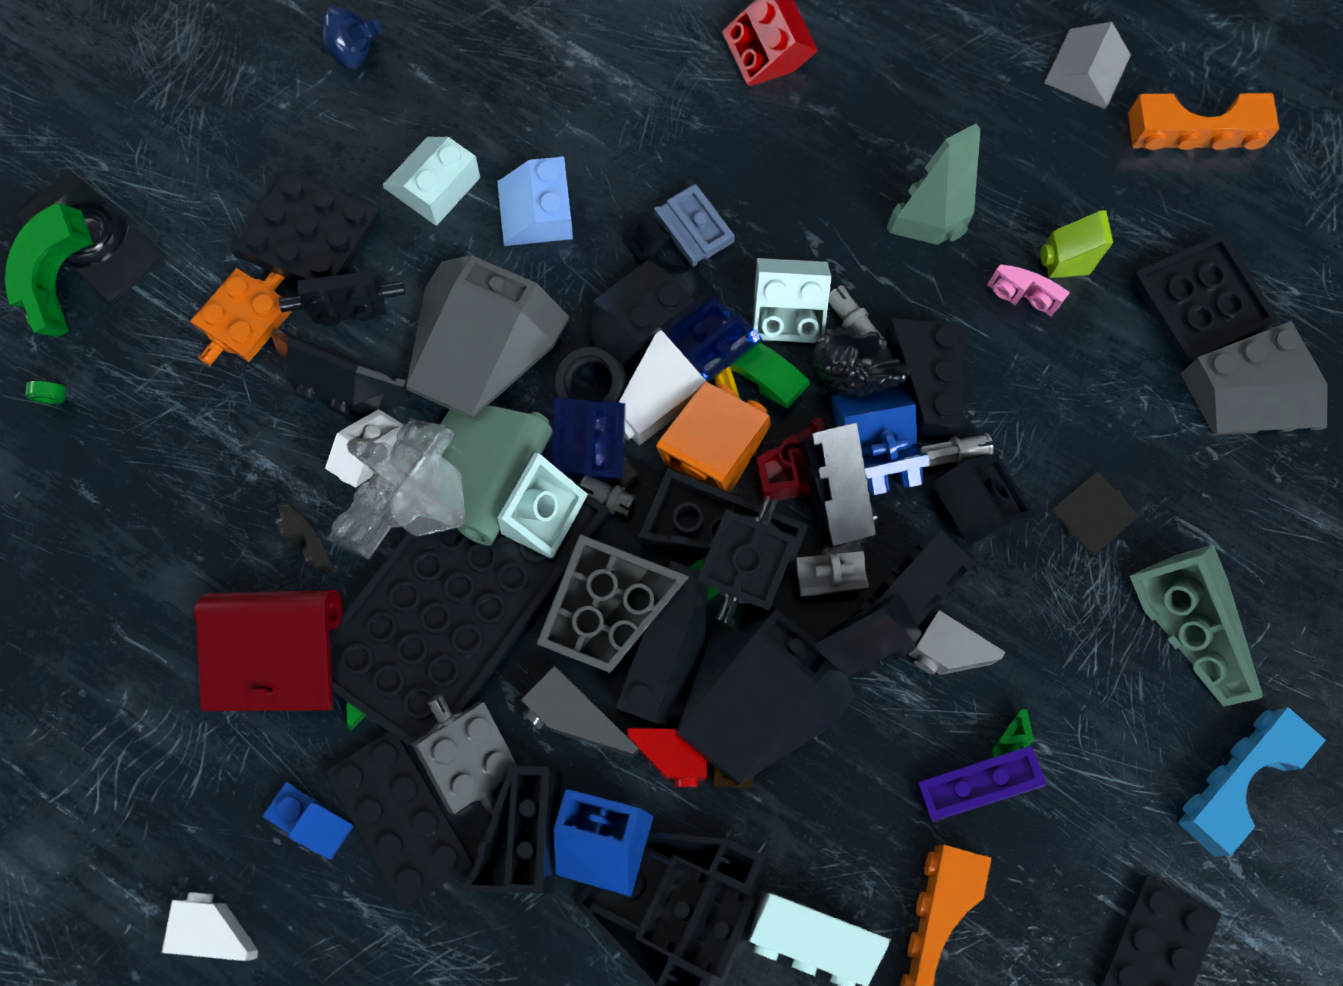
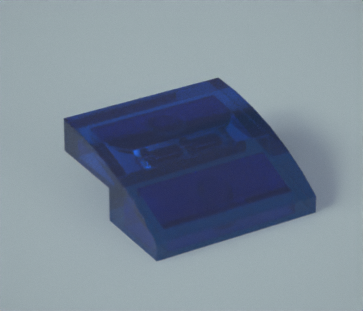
[666,296,762,383]
[552,398,626,478]

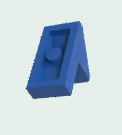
[263,782,354,860]

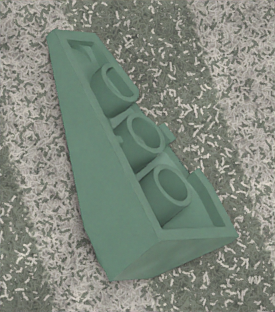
[887,123,981,245]
[1130,544,1263,707]

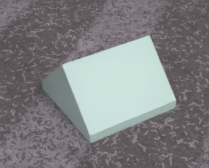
[497,453,588,558]

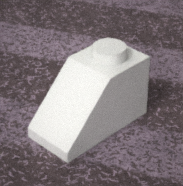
[325,409,408,488]
[162,892,258,961]

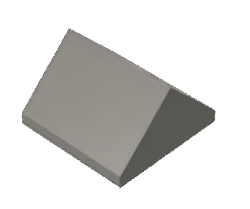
[1044,22,1131,109]

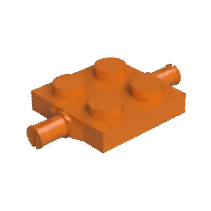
[190,268,292,367]

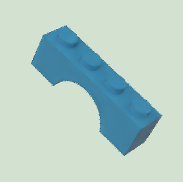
[1178,707,1325,857]

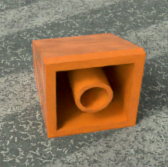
[656,381,771,493]

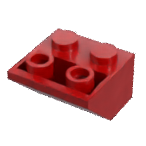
[722,0,818,86]

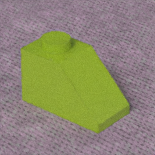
[1041,211,1113,278]

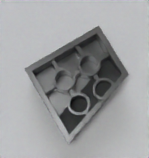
[1180,321,1327,435]

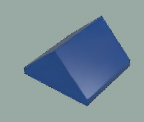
[830,384,917,458]

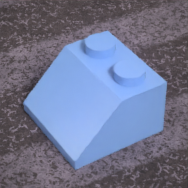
[497,157,573,246]

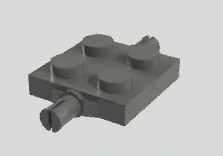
[412,694,517,820]

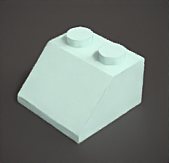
[383,137,480,226]

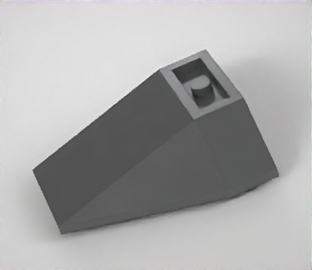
[406,255,569,419]

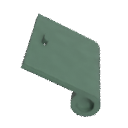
[393,405,553,546]

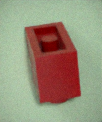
[628,728,707,788]

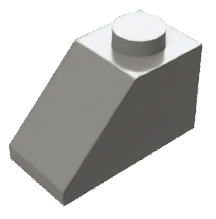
[909,610,1005,675]

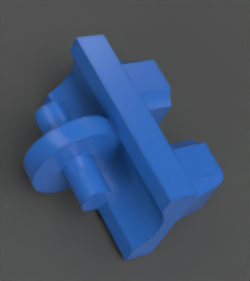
[863,431,929,495]

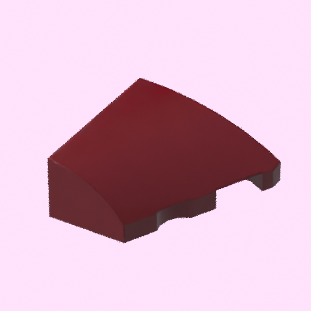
[756,417,824,502]

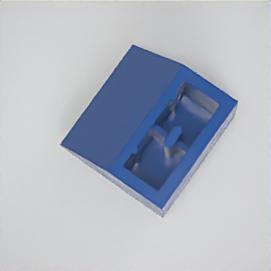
[554,789,654,896]

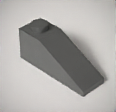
[521,666,639,757]

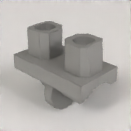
[795,551,869,597]

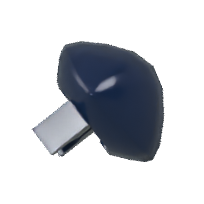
[321,5,382,70]

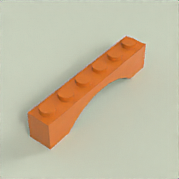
[900,845,991,986]

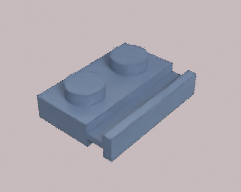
[654,184,735,267]

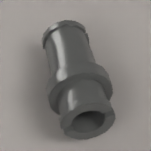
[579,474,637,517]

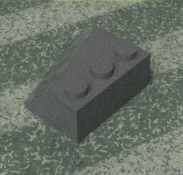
[537,534,689,673]

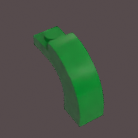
[5,203,93,337]

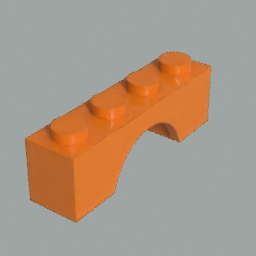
[1128,93,1279,150]

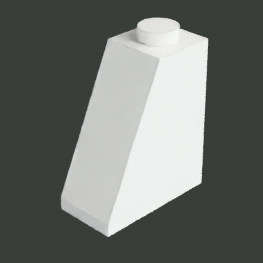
[615,330,707,446]

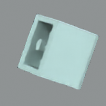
[753,258,831,343]

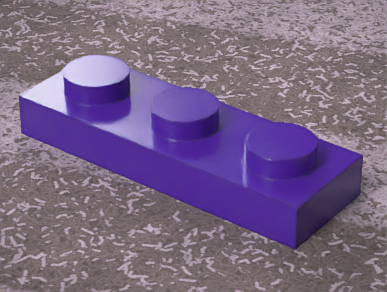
[918,746,1047,822]

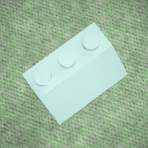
[747,893,890,986]

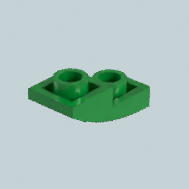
[728,337,810,408]

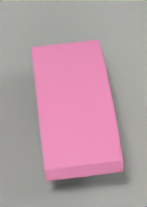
[987,265,1070,316]

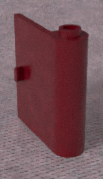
[193,590,343,711]

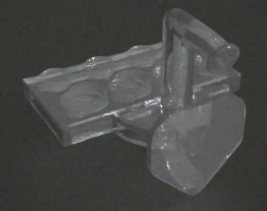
[327,419,465,559]

